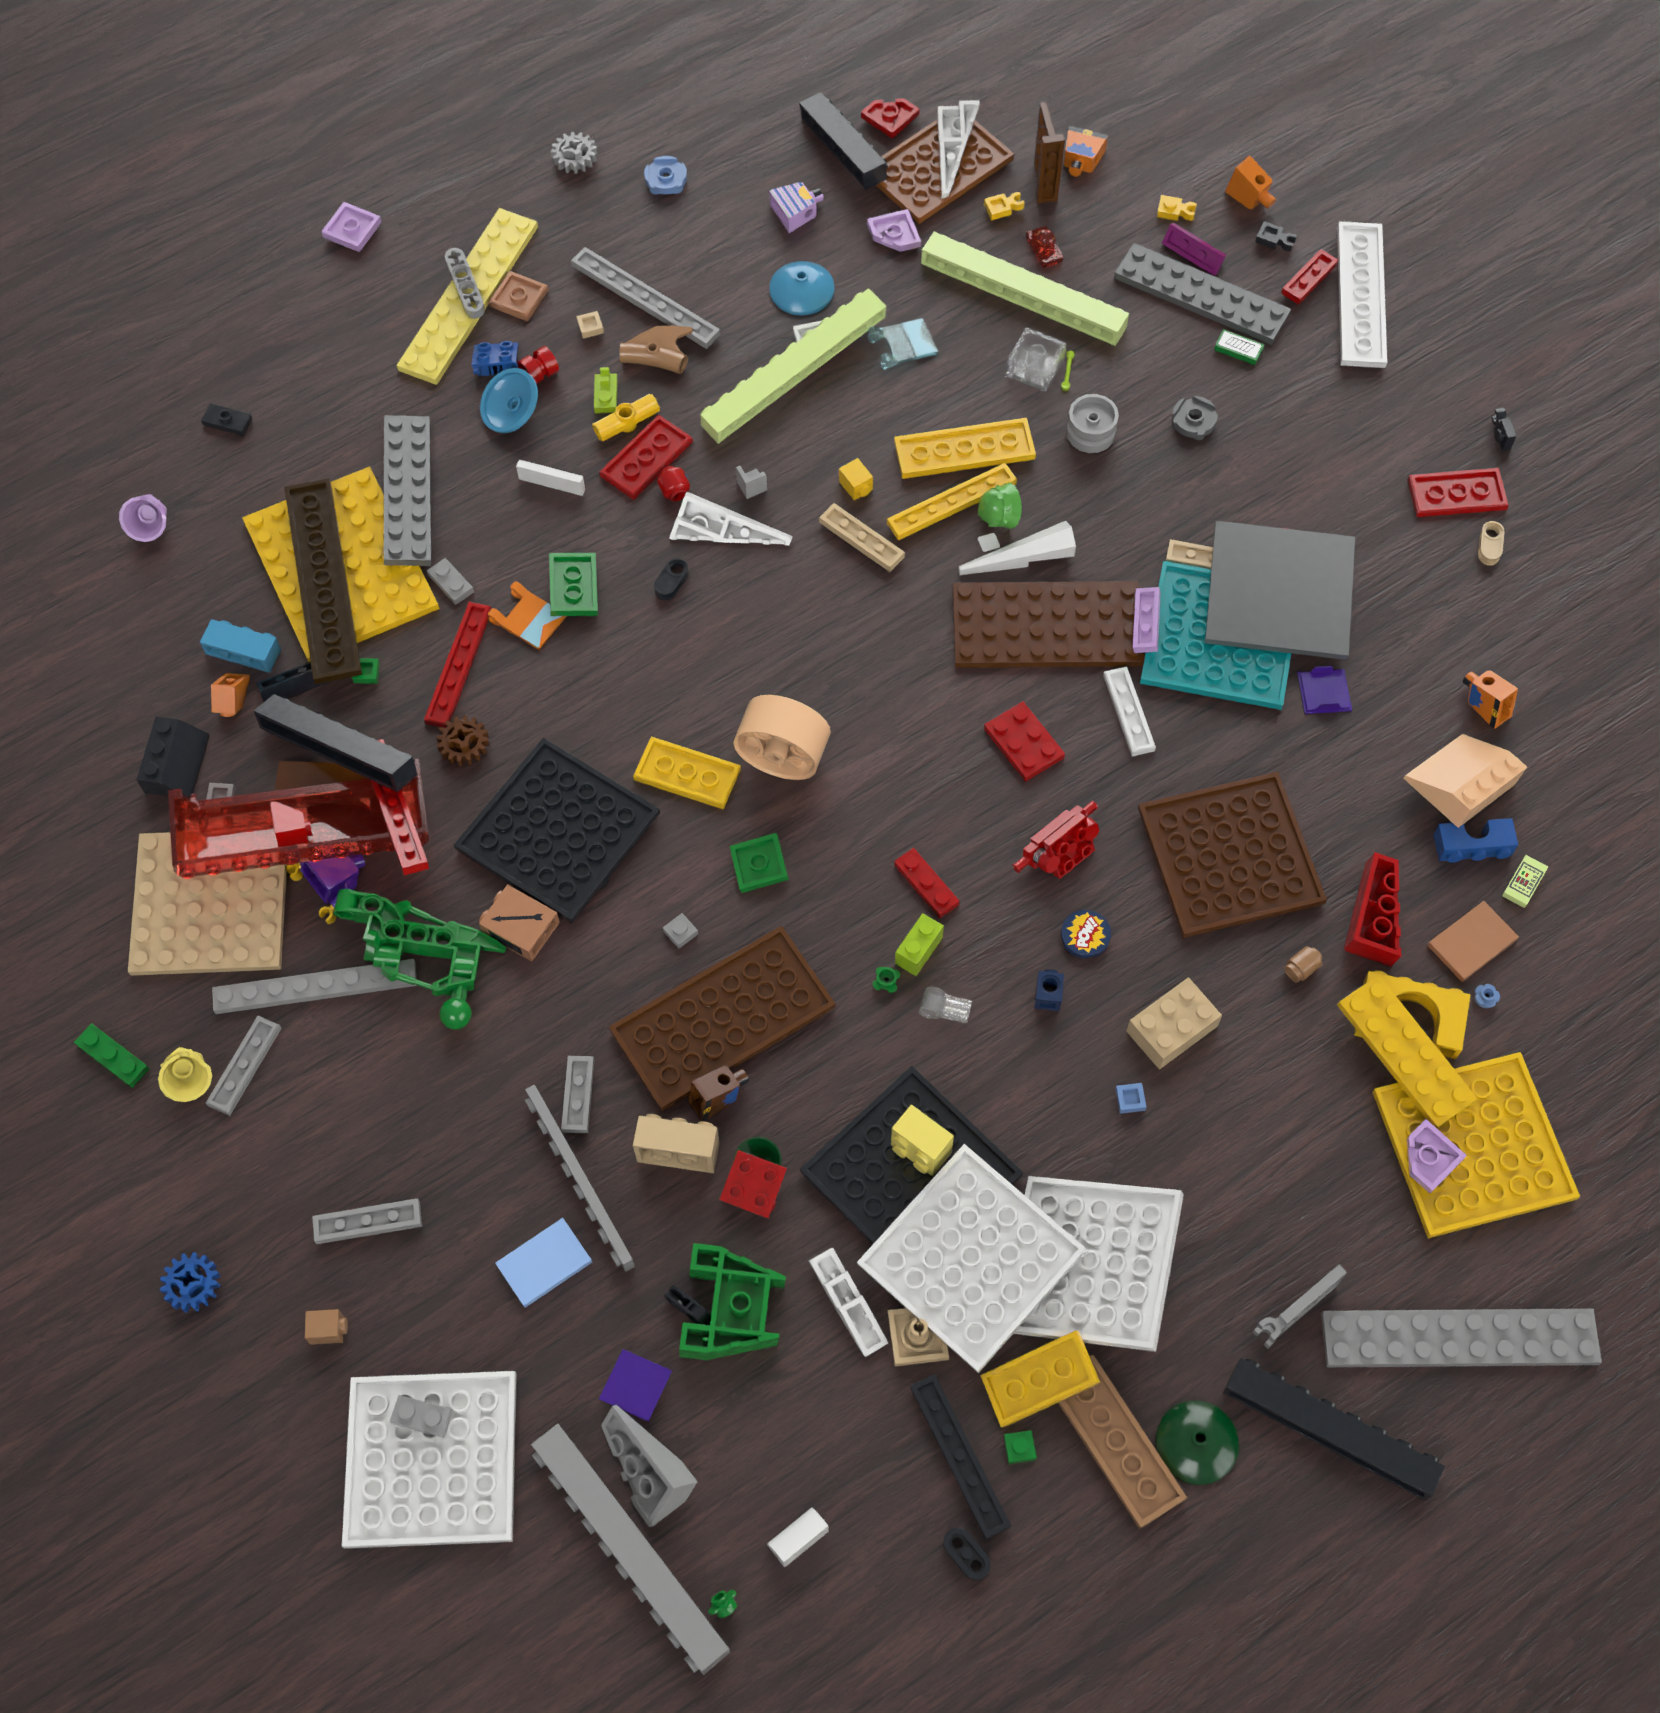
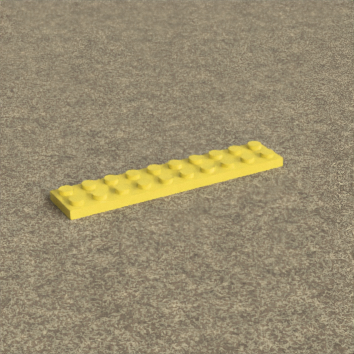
[397,208,538,385]

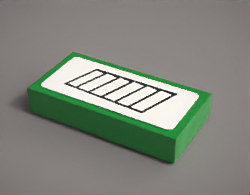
[1214,329,1264,365]

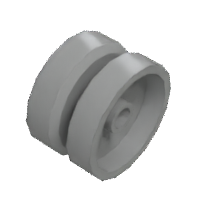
[1066,394,1119,453]

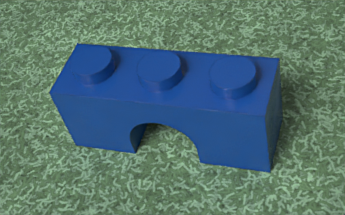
[1433,818,1518,863]

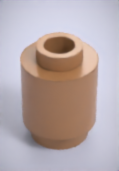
[1284,946,1322,983]

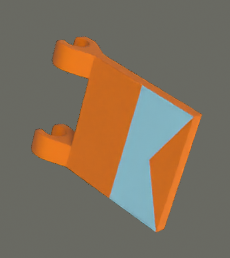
[488,581,566,650]

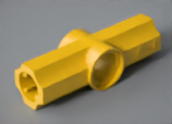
[592,394,660,442]

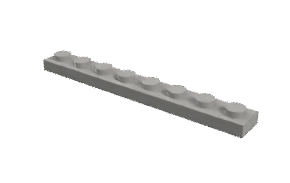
[571,247,720,349]
[212,959,418,1014]
[525,1084,635,1272]

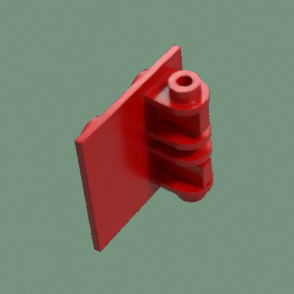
[719,1150,787,1219]

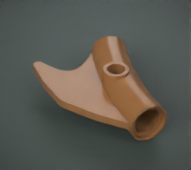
[620,325,693,374]

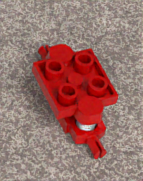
[1012,801,1099,879]

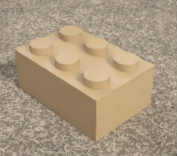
[1127,977,1222,1070]
[633,1114,720,1173]

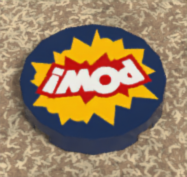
[1061,910,1111,959]

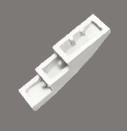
[809,1247,888,1357]

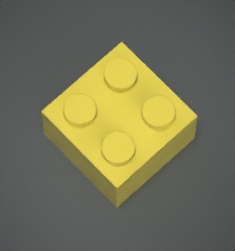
[891,1104,954,1176]

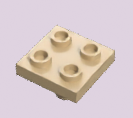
[888,1308,949,1366]

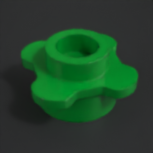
[873,967,900,993]
[708,1590,737,1618]

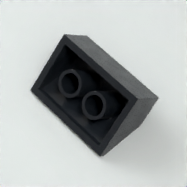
[136,716,210,799]

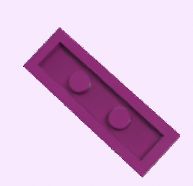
[1162,223,1226,275]

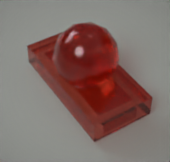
[1026,226,1063,268]

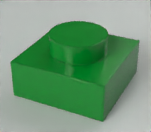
[352,658,380,684]
[1004,1430,1036,1464]

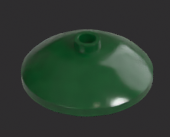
[1155,1400,1239,1485]

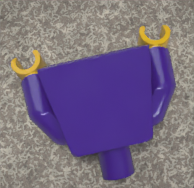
[286,846,365,924]

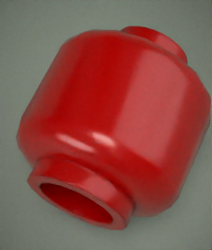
[657,466,690,502]

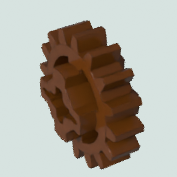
[436,715,490,767]

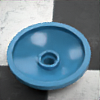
[770,261,834,315]
[480,368,538,433]

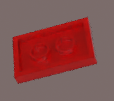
[984,701,1065,782]

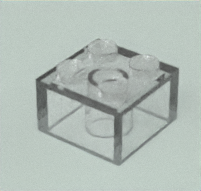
[1006,327,1067,392]

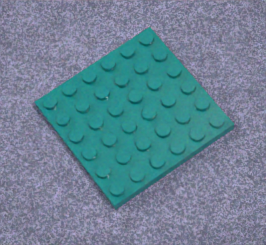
[1140,561,1291,710]

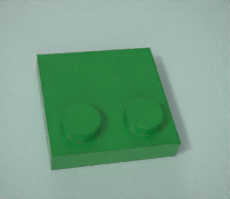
[730,833,789,893]

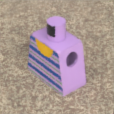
[769,182,823,233]

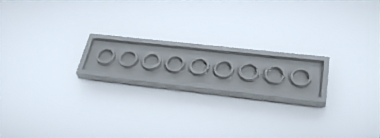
[1321,1309,1602,1367]

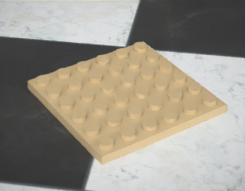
[128,828,288,976]

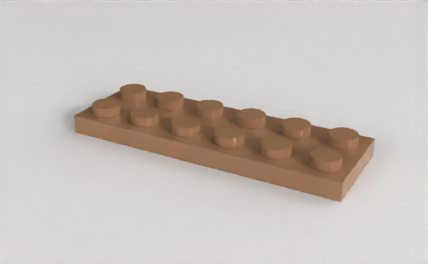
[1058,1355,1187,1529]

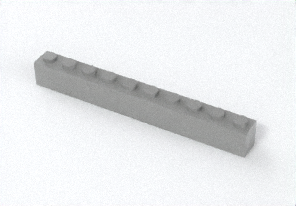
[531,1424,730,1675]

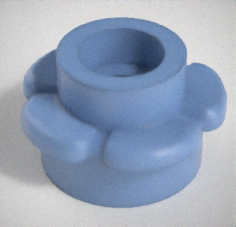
[1475,984,1500,1008]

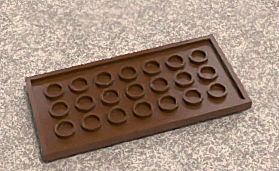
[953,581,1145,668]
[609,925,836,1111]

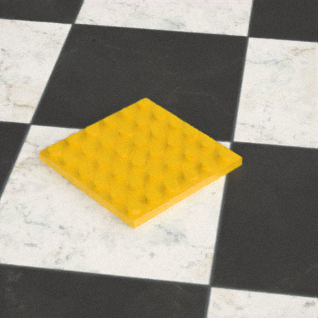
[1373,1052,1580,1238]

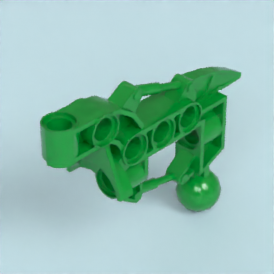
[333,889,506,1030]

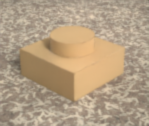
[576,311,604,338]

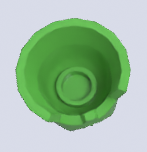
[978,483,1022,529]

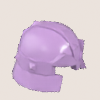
[119,494,167,542]

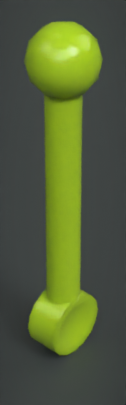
[1061,351,1075,391]

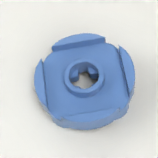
[644,156,687,194]

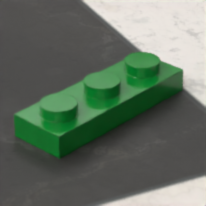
[74,1023,149,1088]

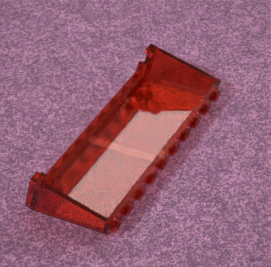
[168,758,429,879]

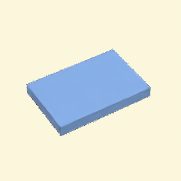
[496,1218,592,1308]

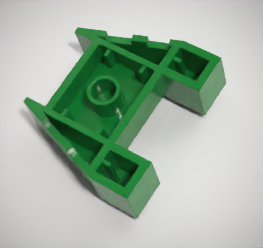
[679,1243,786,1360]

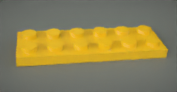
[894,418,1036,479]
[1337,975,1478,1128]

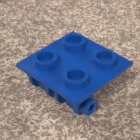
[471,341,518,376]

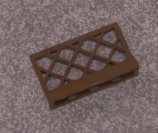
[1034,102,1065,204]

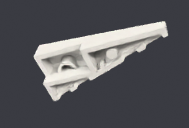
[669,492,792,545]

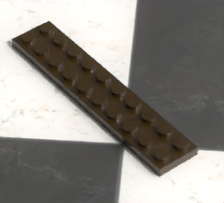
[284,478,363,684]

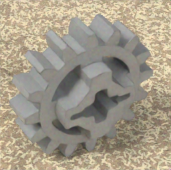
[551,132,597,174]

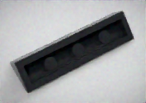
[256,661,331,702]

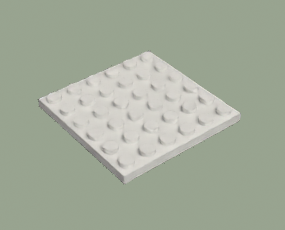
[857,1144,1086,1373]
[1013,1176,1184,1352]
[342,1371,516,1548]

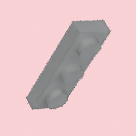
[561,1056,595,1133]

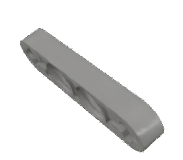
[445,248,485,319]

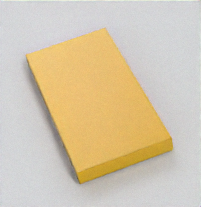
[633,737,741,810]
[981,1330,1100,1427]

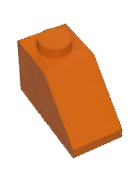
[211,673,250,717]

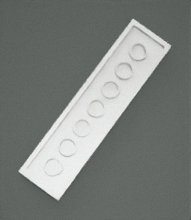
[1337,222,1387,368]

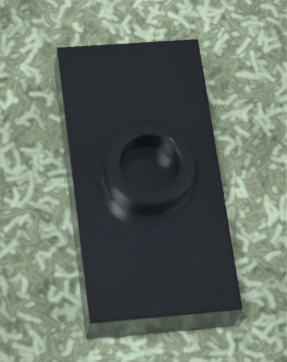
[201,403,253,436]

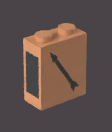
[479,884,560,962]

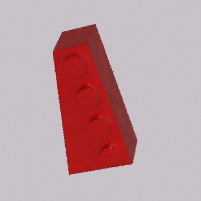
[1344,852,1402,967]

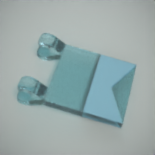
[868,318,938,370]

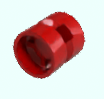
[517,346,559,385]

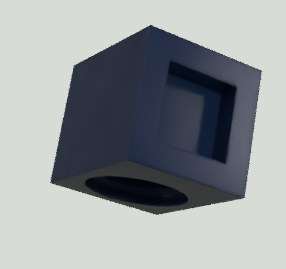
[1034,969,1064,1011]

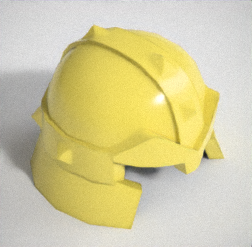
[158,1047,212,1102]

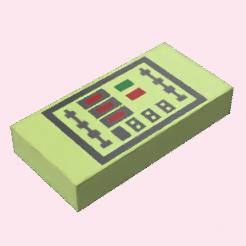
[1502,855,1548,908]

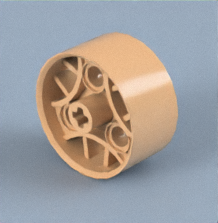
[733,695,831,780]

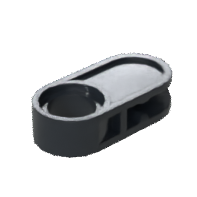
[654,558,689,601]
[664,1285,711,1325]

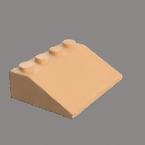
[1403,734,1527,828]

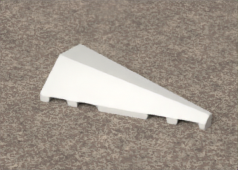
[937,100,979,198]
[959,521,1076,575]

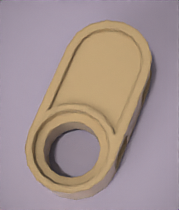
[1478,521,1504,565]

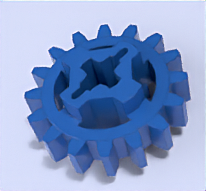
[160,1252,221,1313]

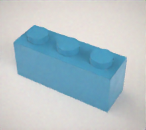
[200,619,281,673]

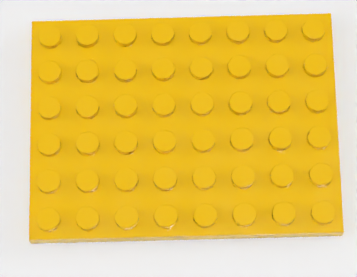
[242,466,439,662]

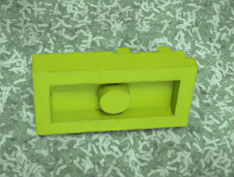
[594,367,617,413]

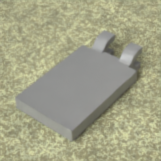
[1253,1264,1347,1349]

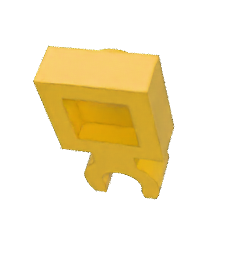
[984,192,1025,220]
[1157,195,1196,221]

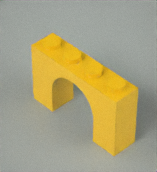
[1354,971,1471,1059]

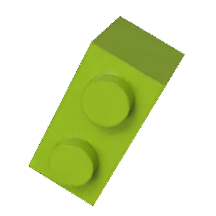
[895,913,944,976]

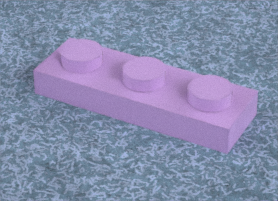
[1133,587,1161,653]

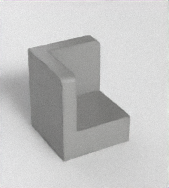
[736,466,767,499]

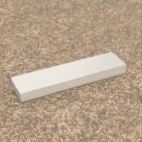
[1103,667,1156,756]

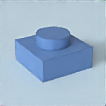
[1115,1083,1146,1114]

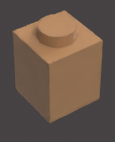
[305,1309,348,1345]

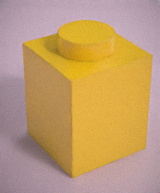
[839,458,873,500]

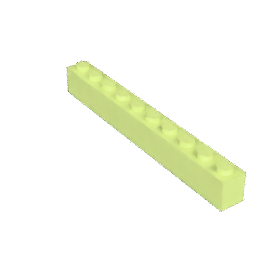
[921,232,1129,346]
[701,288,886,444]

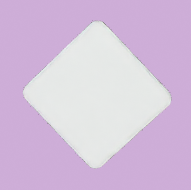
[978,533,1000,552]

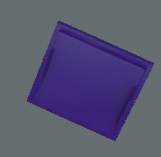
[1297,666,1352,714]
[599,1349,672,1422]

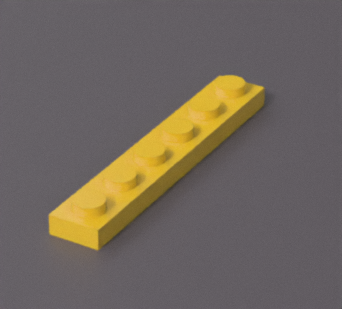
[887,463,1017,540]

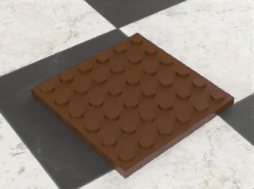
[1138,772,1327,938]

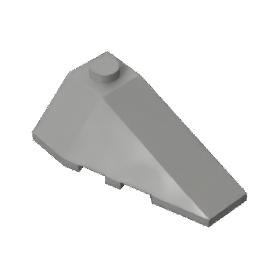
[601,1405,697,1527]

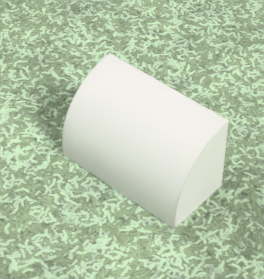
[767,1508,829,1568]

